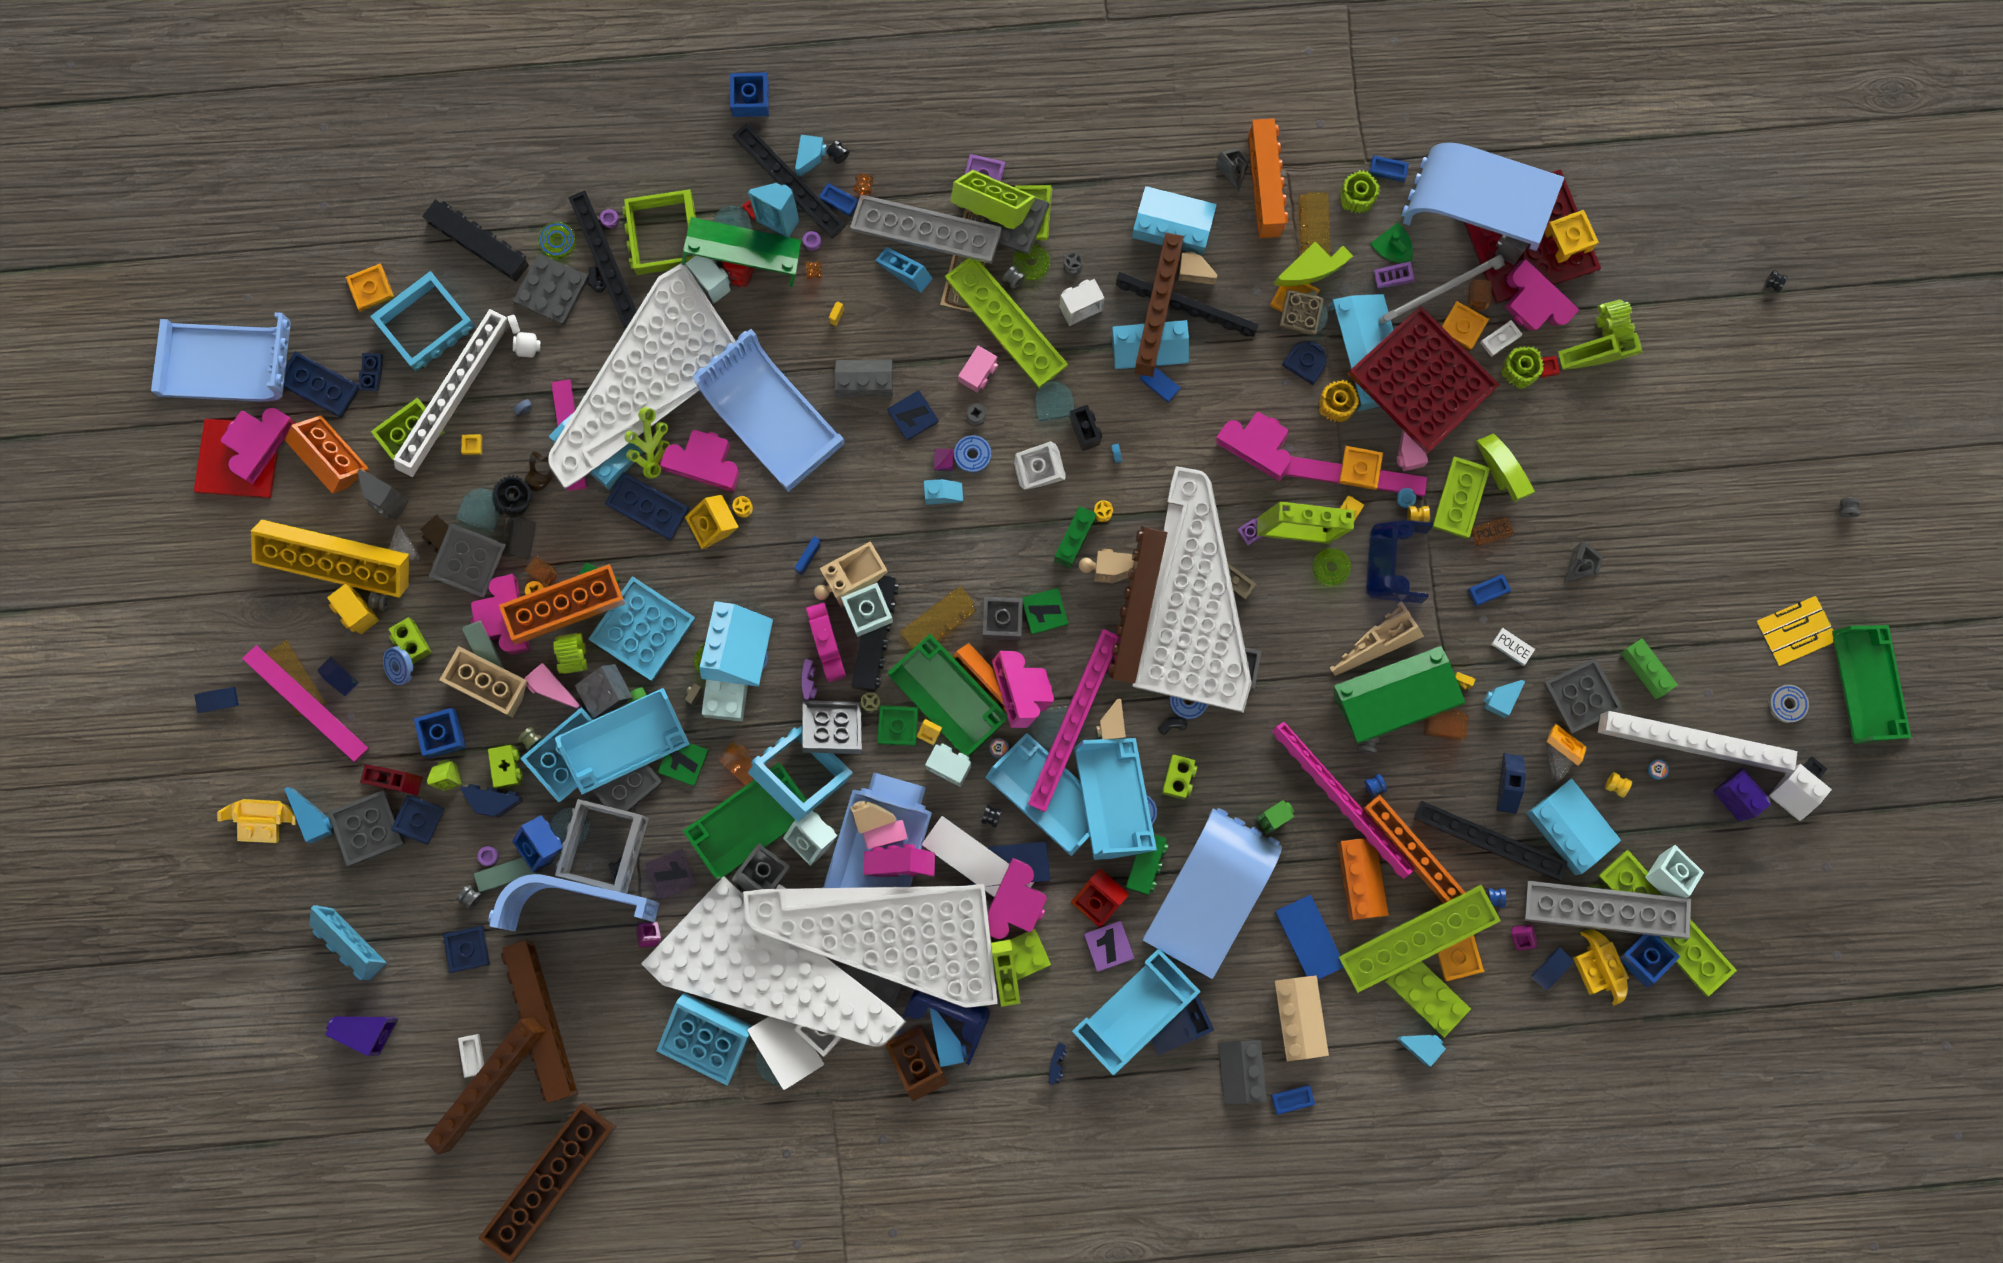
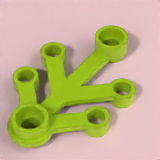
[624,407,670,479]

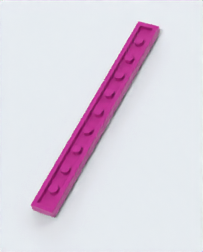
[1027,629,1118,812]
[1272,722,1416,879]

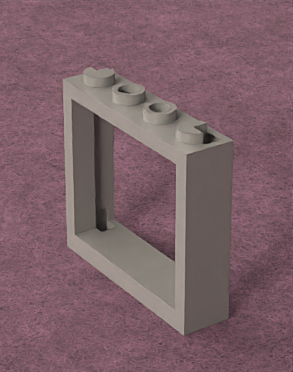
[555,799,649,894]

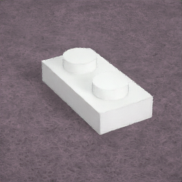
[1480,320,1523,357]

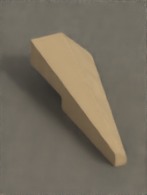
[1330,601,1424,676]

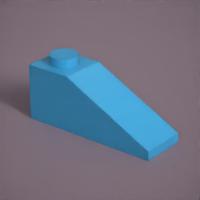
[875,247,932,293]
[284,787,334,843]
[929,1006,967,1067]

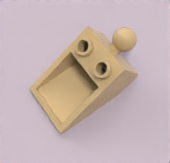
[814,541,888,607]
[1079,549,1134,583]

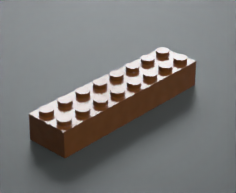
[501,940,578,1104]
[478,1103,616,1263]

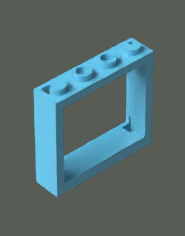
[370,271,476,372]
[748,726,853,822]

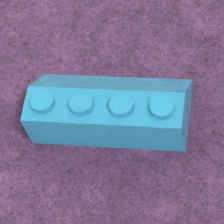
[748,183,799,237]
[1111,320,1189,369]

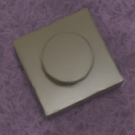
[684,683,703,706]

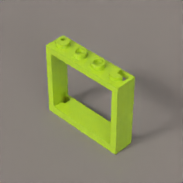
[622,189,696,275]
[1257,502,1354,544]

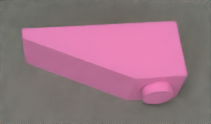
[1397,430,1428,472]
[525,663,582,710]

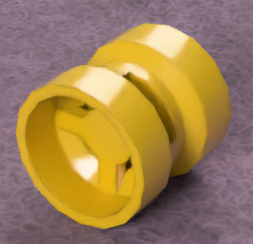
[1407,506,1430,525]
[1605,772,1632,798]

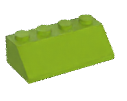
[950,170,1035,229]

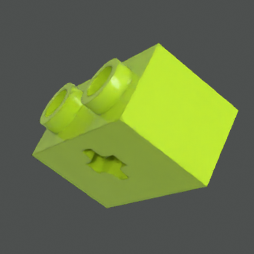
[488,745,523,789]

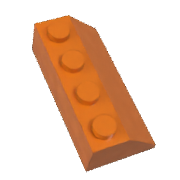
[285,415,369,494]
[952,643,1007,714]
[1337,838,1389,921]

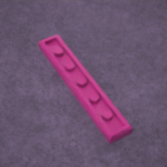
[551,379,587,491]

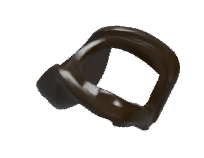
[525,451,555,491]

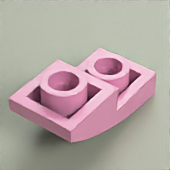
[863,820,908,850]

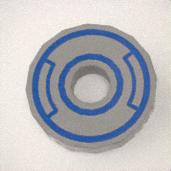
[1768,685,1809,723]

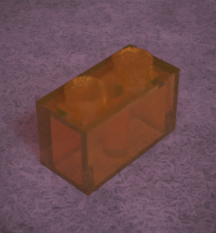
[1424,710,1469,740]

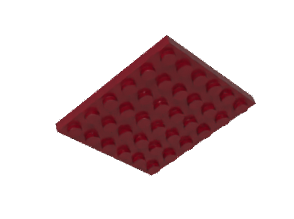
[1464,169,1601,304]
[1347,306,1500,454]

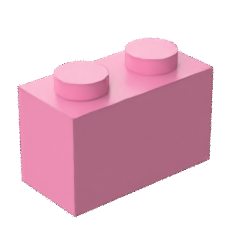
[958,346,998,393]

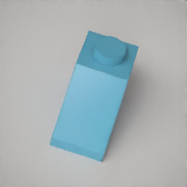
[795,135,827,177]
[924,479,963,505]
[1484,680,1525,718]
[1396,1035,1446,1067]

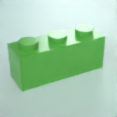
[1620,638,1678,700]
[1256,800,1294,835]

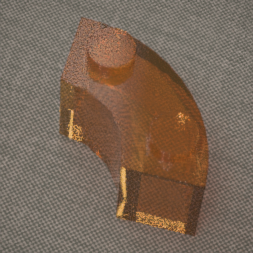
[717,742,755,786]

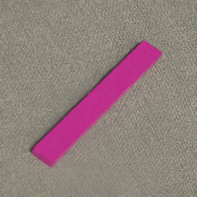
[1284,456,1427,497]
[242,645,369,763]

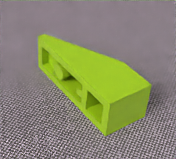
[427,759,462,791]
[991,940,1021,1007]

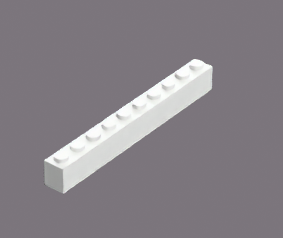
[393,309,507,477]
[1598,711,1797,773]

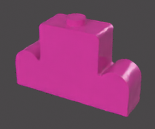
[1505,259,1579,331]
[221,408,296,485]
[1216,412,1291,482]
[660,430,740,492]
[471,574,530,655]
[806,602,847,683]
[992,651,1054,728]
[987,857,1047,939]

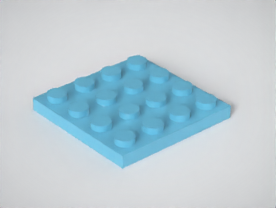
[588,576,696,682]

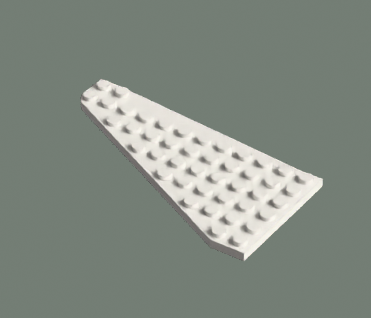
[548,263,736,489]
[1133,466,1252,713]

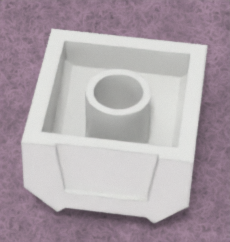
[1014,441,1066,490]

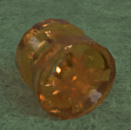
[853,173,874,195]
[805,260,823,280]

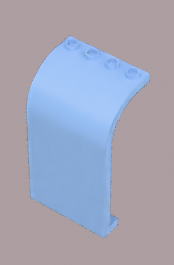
[1401,143,1564,251]
[151,312,291,402]
[693,329,845,492]
[1143,808,1282,979]
[488,874,660,932]

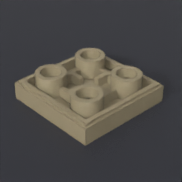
[1279,290,1324,335]

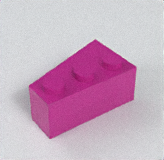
[863,844,935,877]

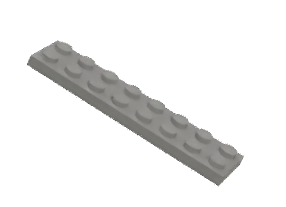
[850,195,1002,264]
[1525,881,1691,939]

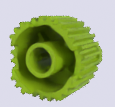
[1339,170,1380,213]
[1596,300,1635,339]
[1501,346,1544,389]
[553,633,588,674]

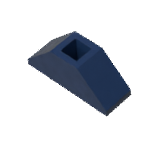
[1496,753,1526,814]
[461,784,523,818]

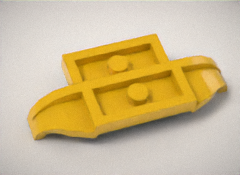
[217,799,297,843]
[1573,929,1629,1006]

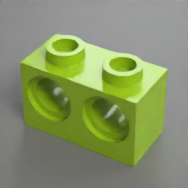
[389,617,432,664]
[1162,755,1197,800]

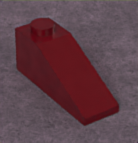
[360,764,423,796]

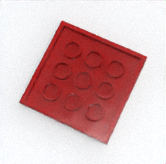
[194,419,278,498]

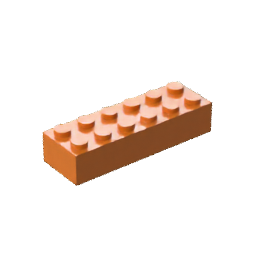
[1248,118,1288,238]
[499,564,625,645]

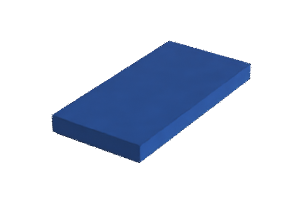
[1275,895,1344,980]

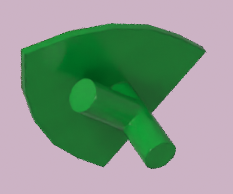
[1370,222,1413,265]

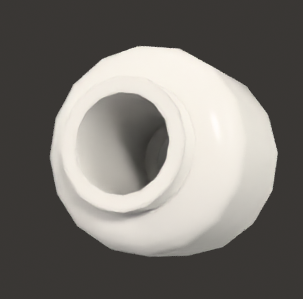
[513,332,540,358]

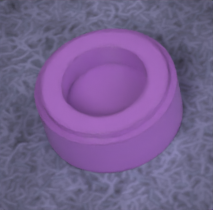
[600,209,619,229]
[803,231,822,251]
[477,846,499,866]

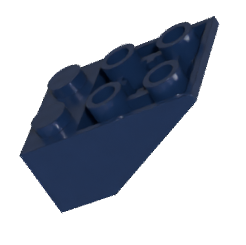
[1151,995,1214,1055]

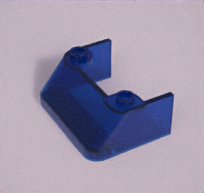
[1366,520,1433,604]
[896,989,990,1065]

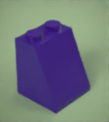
[1713,767,1771,821]
[325,1016,398,1056]

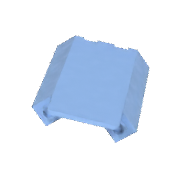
[823,773,932,888]

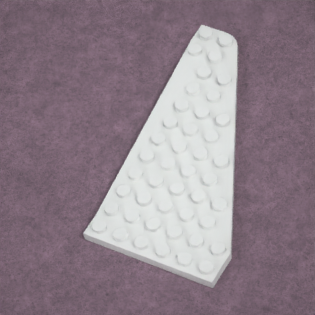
[641,876,906,1047]
[743,884,998,1008]

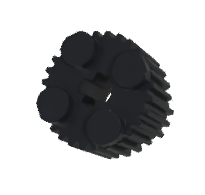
[492,475,532,517]

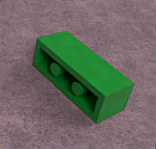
[1054,506,1096,569]
[1125,834,1168,896]

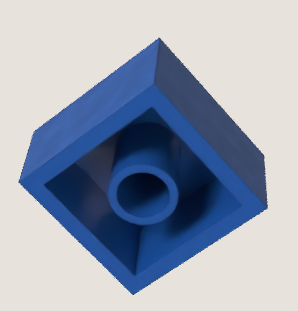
[730,72,769,117]
[414,708,466,759]
[512,815,563,873]
[1619,934,1680,988]

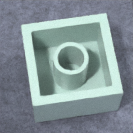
[685,256,731,304]
[841,583,893,637]
[702,680,748,722]
[925,744,971,787]
[783,811,837,866]
[1645,845,1704,898]

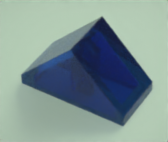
[317,656,359,696]

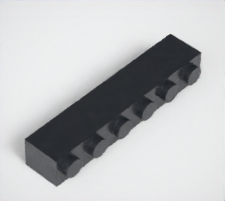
[422,199,529,282]
[851,576,899,692]

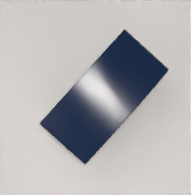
[359,353,383,391]
[194,687,239,713]
[1531,946,1574,991]
[1049,1042,1067,1085]

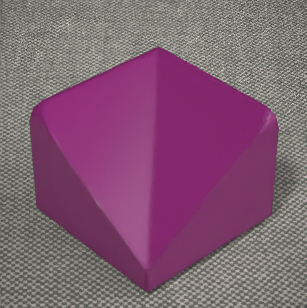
[934,449,953,471]
[636,922,661,948]
[1511,924,1537,951]

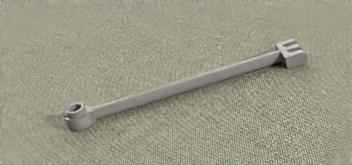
[1379,254,1505,324]

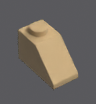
[1178,252,1217,285]
[1096,699,1126,739]
[850,801,896,834]

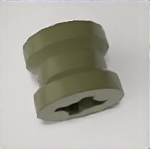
[860,692,881,713]
[518,727,543,751]

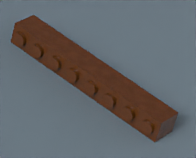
[1135,233,1184,377]
[1108,526,1168,683]
[424,1017,546,1155]

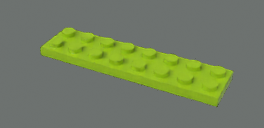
[945,259,1068,389]
[1598,850,1737,997]
[1339,885,1501,993]

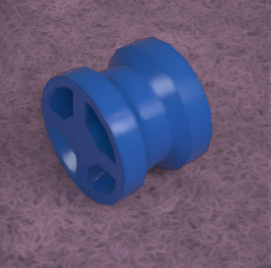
[1364,774,1387,798]
[1486,888,1506,908]

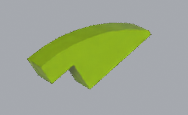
[1273,242,1353,286]
[1558,333,1643,370]
[1476,433,1535,503]

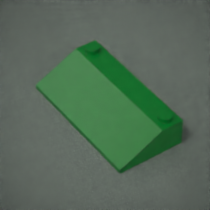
[682,217,801,287]
[1832,625,1911,744]
[887,634,1008,757]
[1334,646,1465,744]
[683,762,815,880]

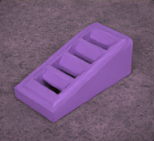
[1374,261,1415,288]

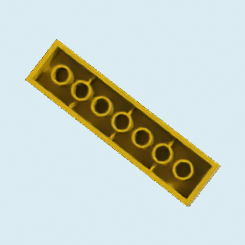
[251,520,409,598]

